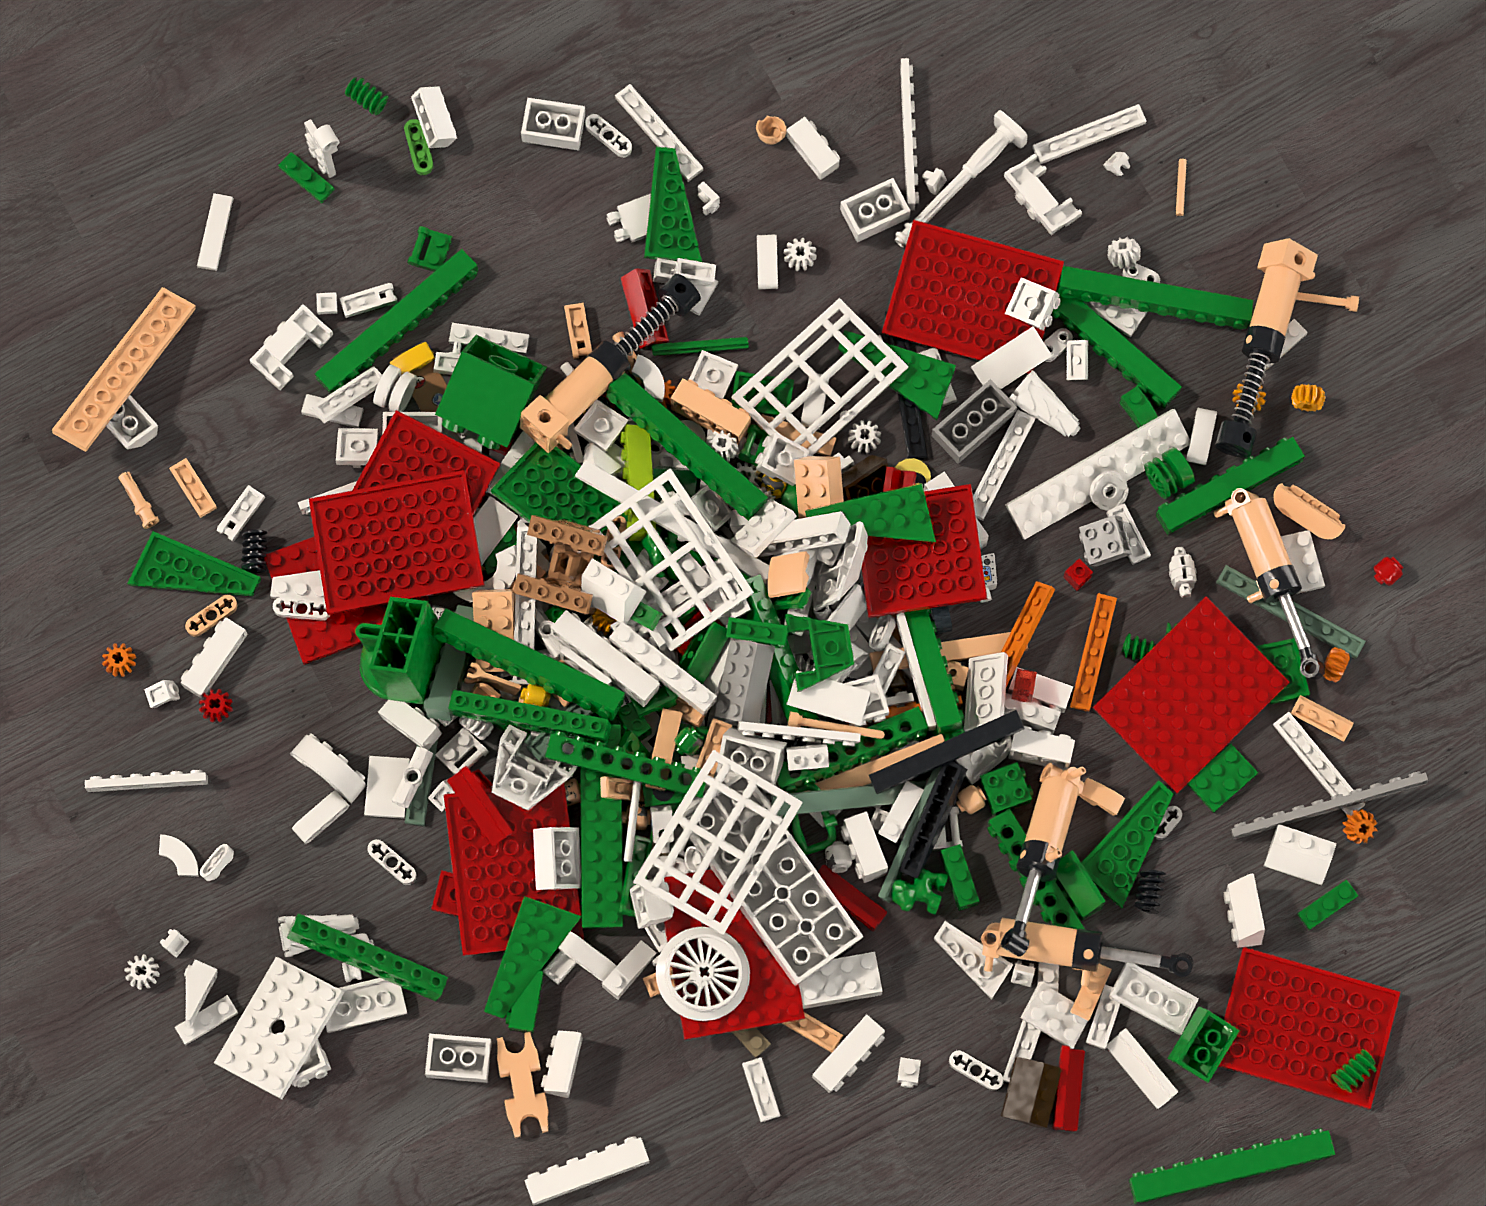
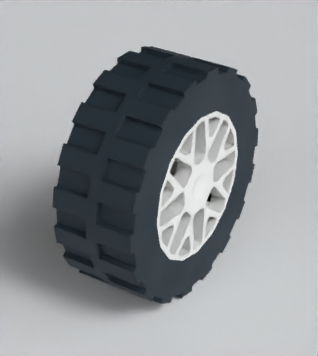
[929,606,952,635]

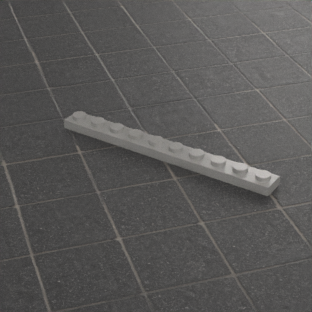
[1231,771,1428,840]

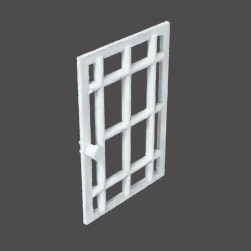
[731,298,909,456]
[589,469,754,652]
[633,750,803,935]

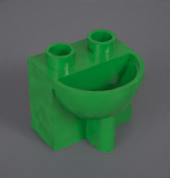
[355,597,445,705]

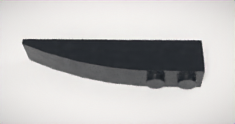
[899,762,968,879]

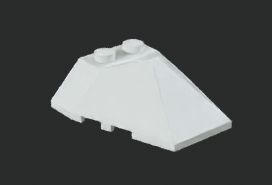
[813,521,868,611]
[492,724,577,810]

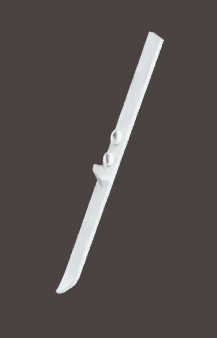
[575,460,769,586]

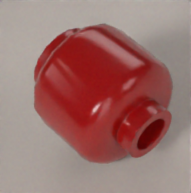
[1373,557,1403,586]

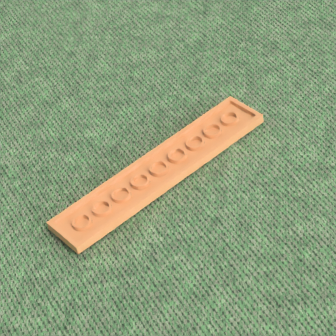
[52,287,195,452]

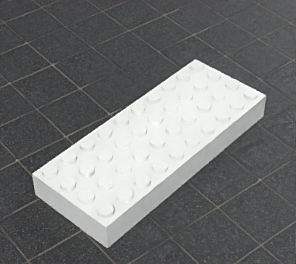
[681,775,863,986]

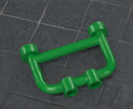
[771,784,838,855]

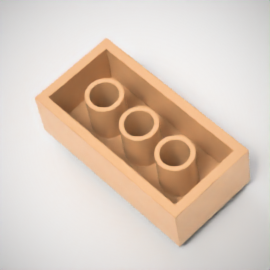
[671,379,751,445]
[794,456,844,519]
[472,589,515,672]

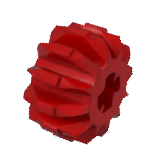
[199,689,233,723]

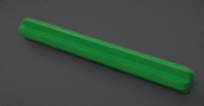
[652,337,749,356]

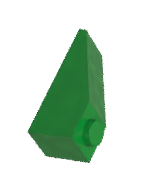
[1119,386,1158,428]
[506,971,544,1034]

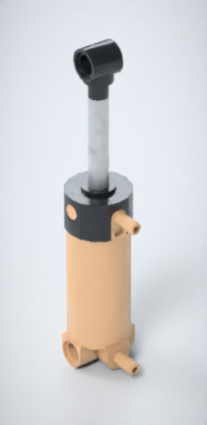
[1213,488,1326,680]
[1001,763,1086,957]
[981,918,1194,987]

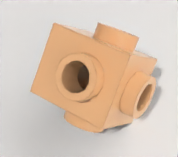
[946,661,969,691]

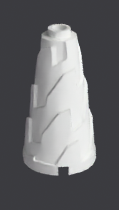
[1009,370,1081,437]
[278,914,359,957]

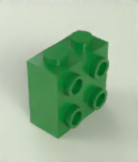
[979,762,1034,817]

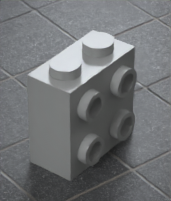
[1079,515,1132,567]

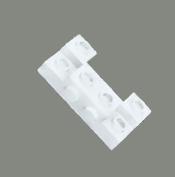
[1004,154,1082,235]
[250,304,333,391]

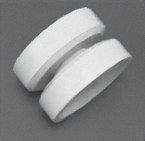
[373,365,417,412]

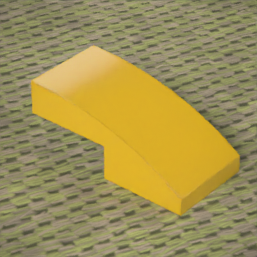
[390,342,435,374]

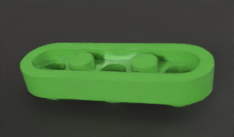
[404,119,433,175]

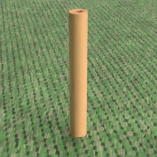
[1176,159,1187,216]

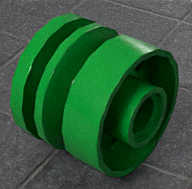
[1144,447,1195,499]

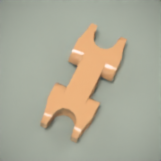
[497,1032,549,1138]

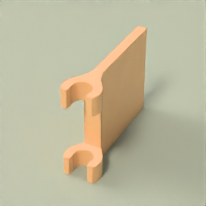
[463,663,521,696]

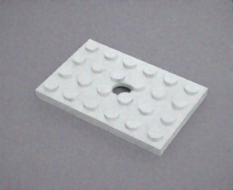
[214,957,344,1099]

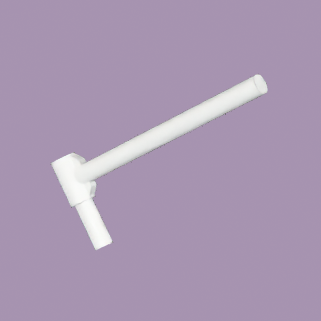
[609,755,650,862]

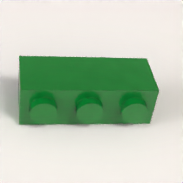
[678,617,728,684]
[940,844,979,911]

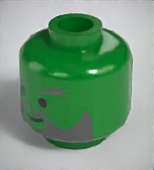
[674,726,704,756]

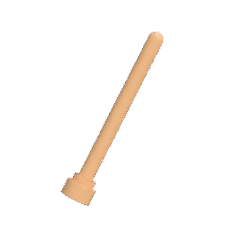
[1296,292,1359,312]
[788,712,885,739]

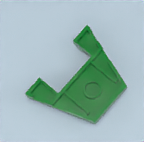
[785,614,854,692]

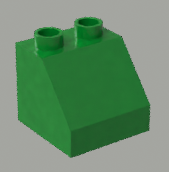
[435,334,547,450]

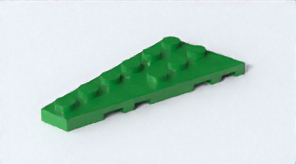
[644,146,702,262]
[838,330,956,421]
[805,483,936,542]
[127,531,261,596]
[1081,780,1174,909]
[484,896,582,1018]

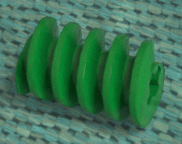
[345,77,389,115]
[1120,633,1154,661]
[1331,1049,1377,1093]

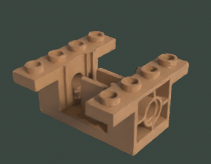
[513,515,608,614]

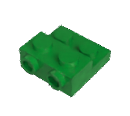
[629,682,678,718]

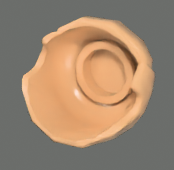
[756,116,786,145]

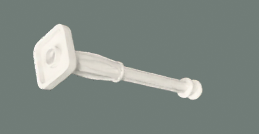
[895,110,1027,248]

